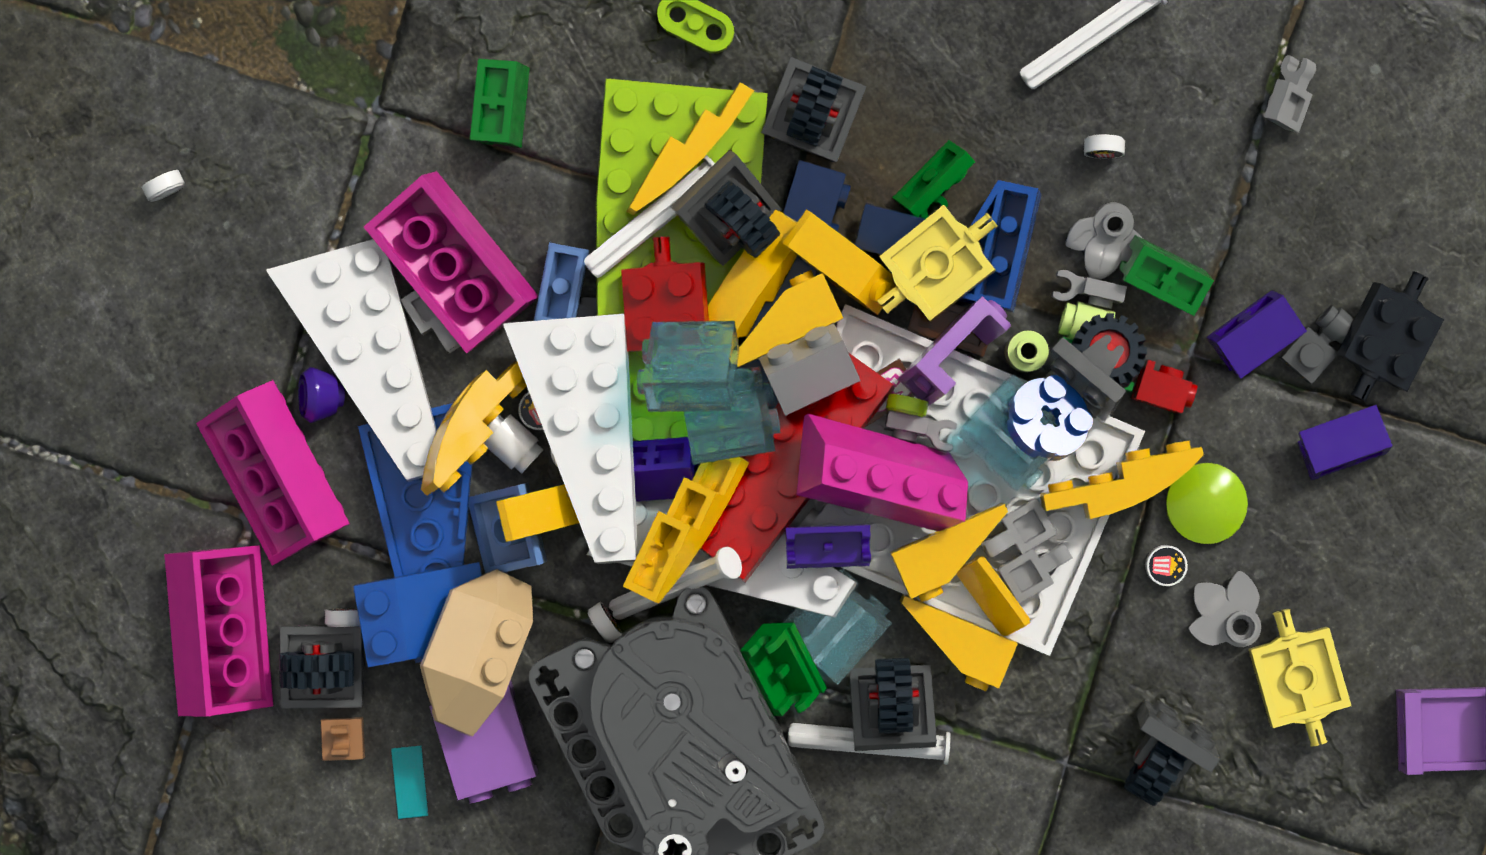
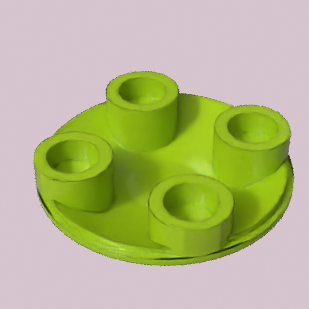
[1166,463,1248,544]

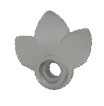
[1066,202,1142,280]
[1188,571,1261,647]

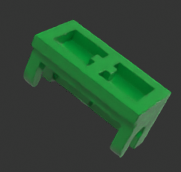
[470,59,530,148]
[1120,235,1214,316]
[740,623,827,716]

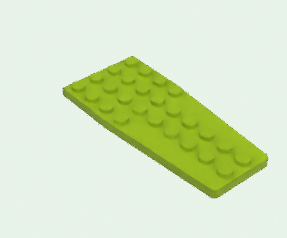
[596,78,768,455]

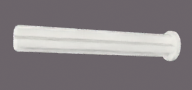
[1020,0,1168,89]
[584,155,715,278]
[609,547,742,620]
[788,723,950,765]

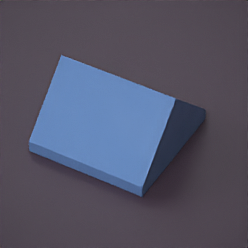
[469,483,547,573]

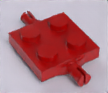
[621,237,711,378]

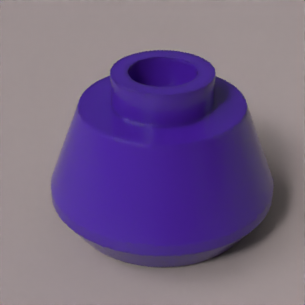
[298,367,345,423]

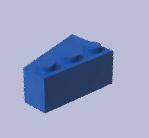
[959,180,1041,313]

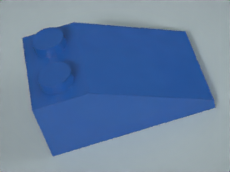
[353,562,482,667]

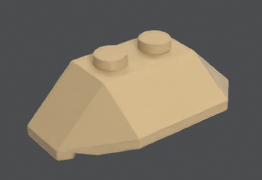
[420,569,533,736]

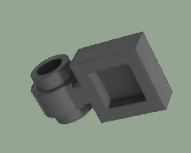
[1279,305,1353,384]

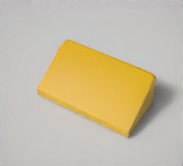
[957,555,1031,636]

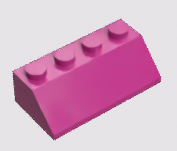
[364,171,539,353]
[196,380,350,566]
[797,414,968,532]
[164,545,273,717]

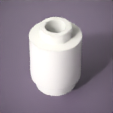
[484,414,543,474]

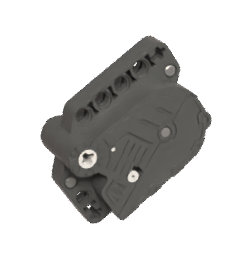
[529,586,825,855]

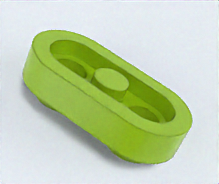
[657,0,734,53]

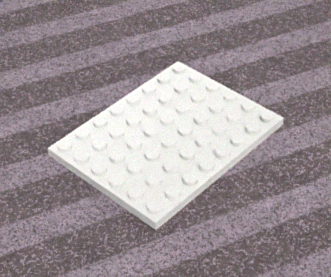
[783,304,1145,656]

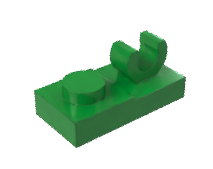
[892,140,975,219]

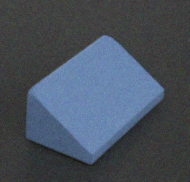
[534,243,589,321]

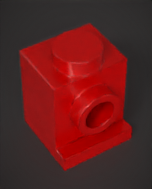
[1131,360,1198,414]

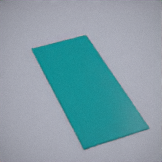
[391,746,428,819]

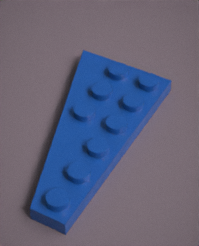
[358,403,472,663]

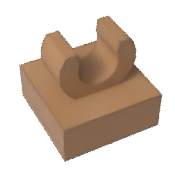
[321,717,365,761]

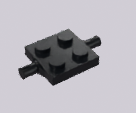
[1337,271,1444,402]

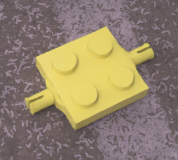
[877,205,998,322]
[1248,609,1351,747]

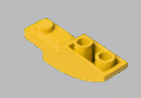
[421,360,527,496]
[1039,440,1204,519]

